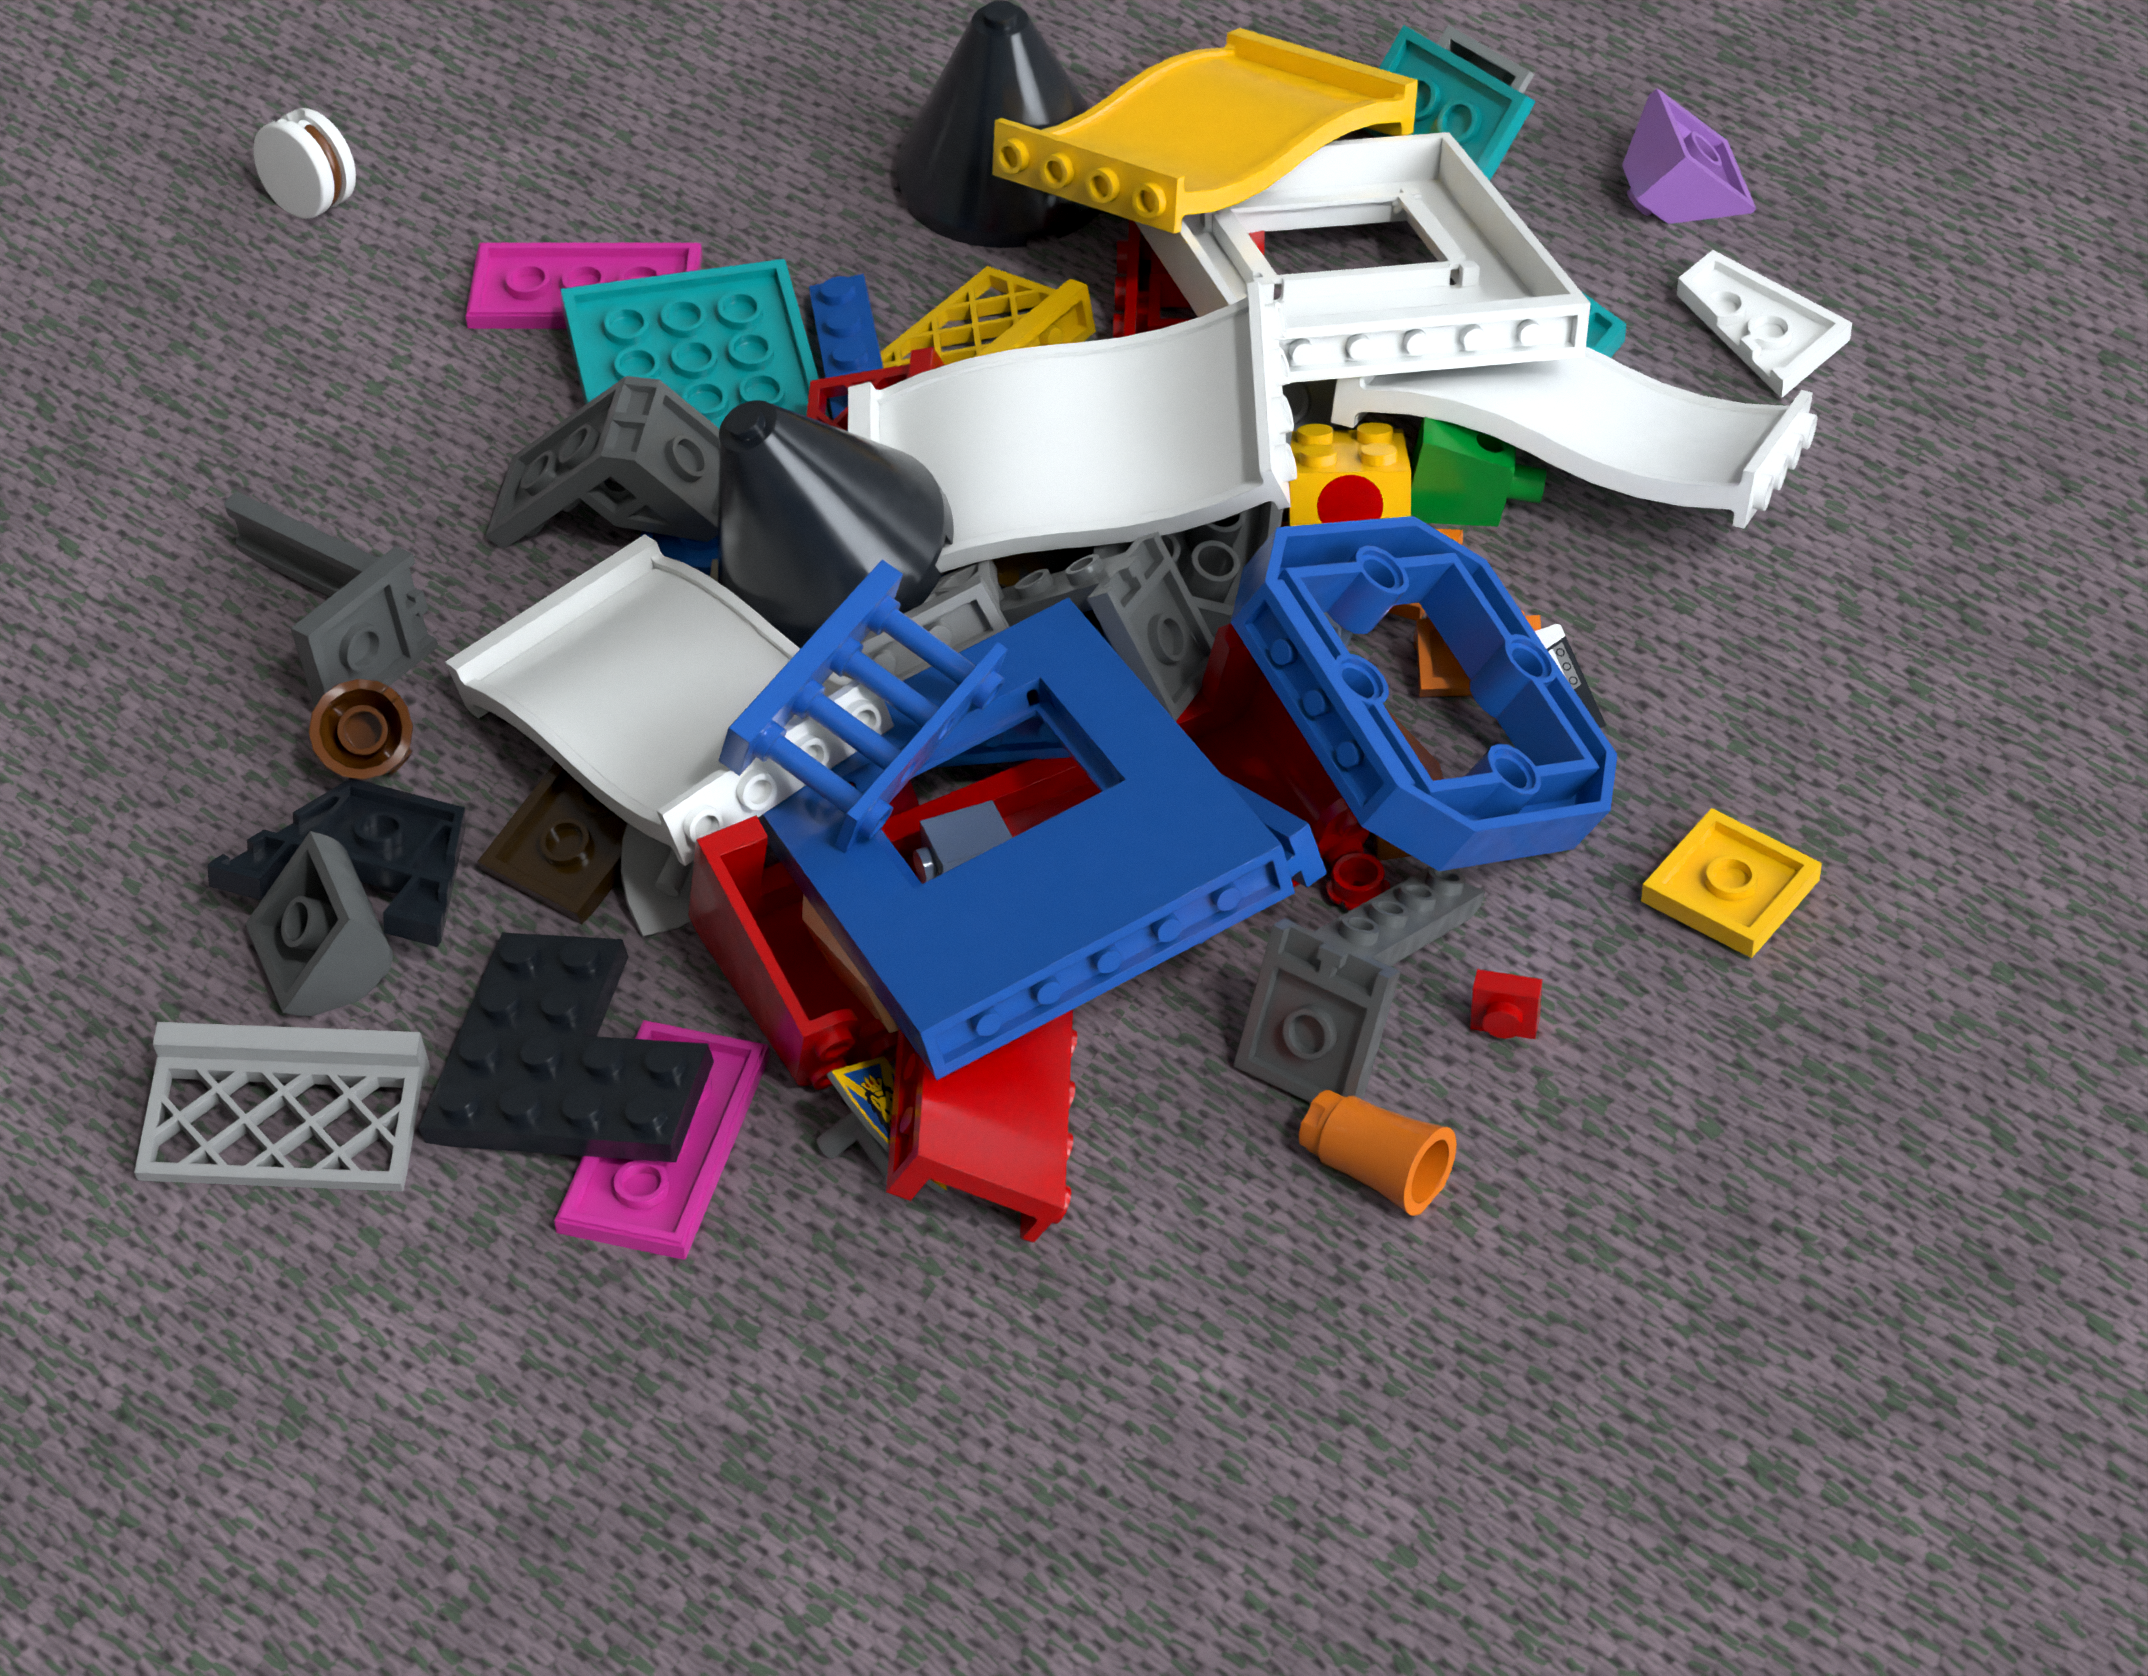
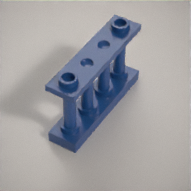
[718,559,1008,853]

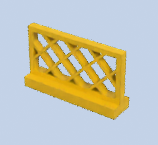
[881,266,1096,368]

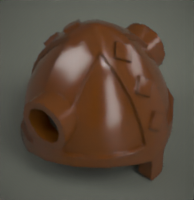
[309,679,413,780]

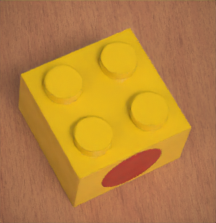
[1285,422,1411,526]

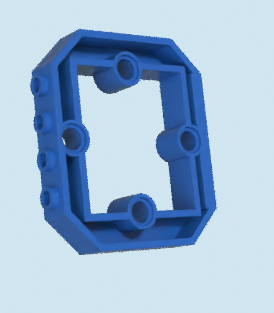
[1231,516,1617,871]

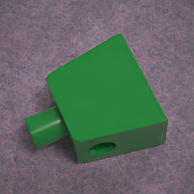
[1410,417,1546,527]

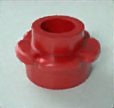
[1326,853,1390,911]

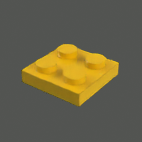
[1641,808,1822,958]

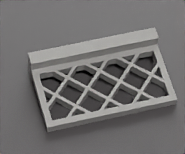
[844,559,1010,681]
[134,1022,430,1192]

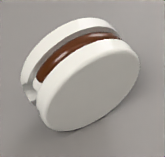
[253,108,356,219]

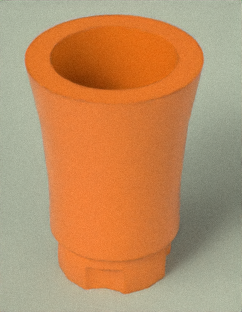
[1299,1089,1457,1216]

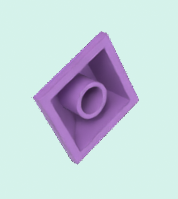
[1622,88,1756,224]

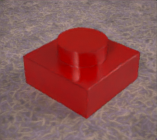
[1470,969,1543,1039]

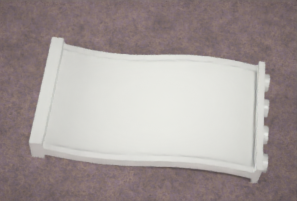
[848,280,1297,573]
[1331,347,1817,529]
[445,534,894,866]

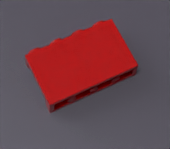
[886,1009,1078,1242]

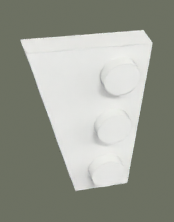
[1677,250,1852,398]

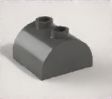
[245,831,393,1016]

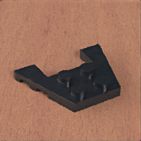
[207,778,466,947]

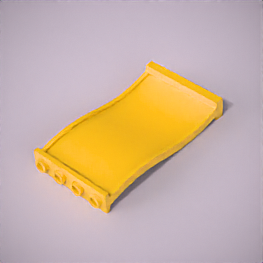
[992,28,1418,234]

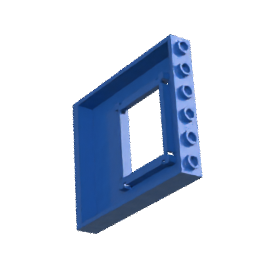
[758,597,1295,1080]

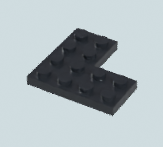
[419,932,714,1162]

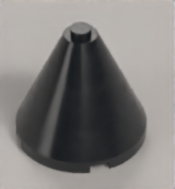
[896,0,1102,248]
[718,400,954,649]

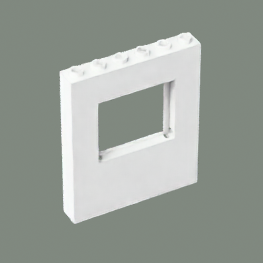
[1135,132,1590,383]

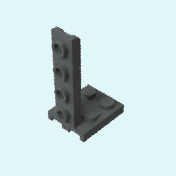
[224,491,439,707]
[997,532,1214,721]
[1233,866,1485,1103]

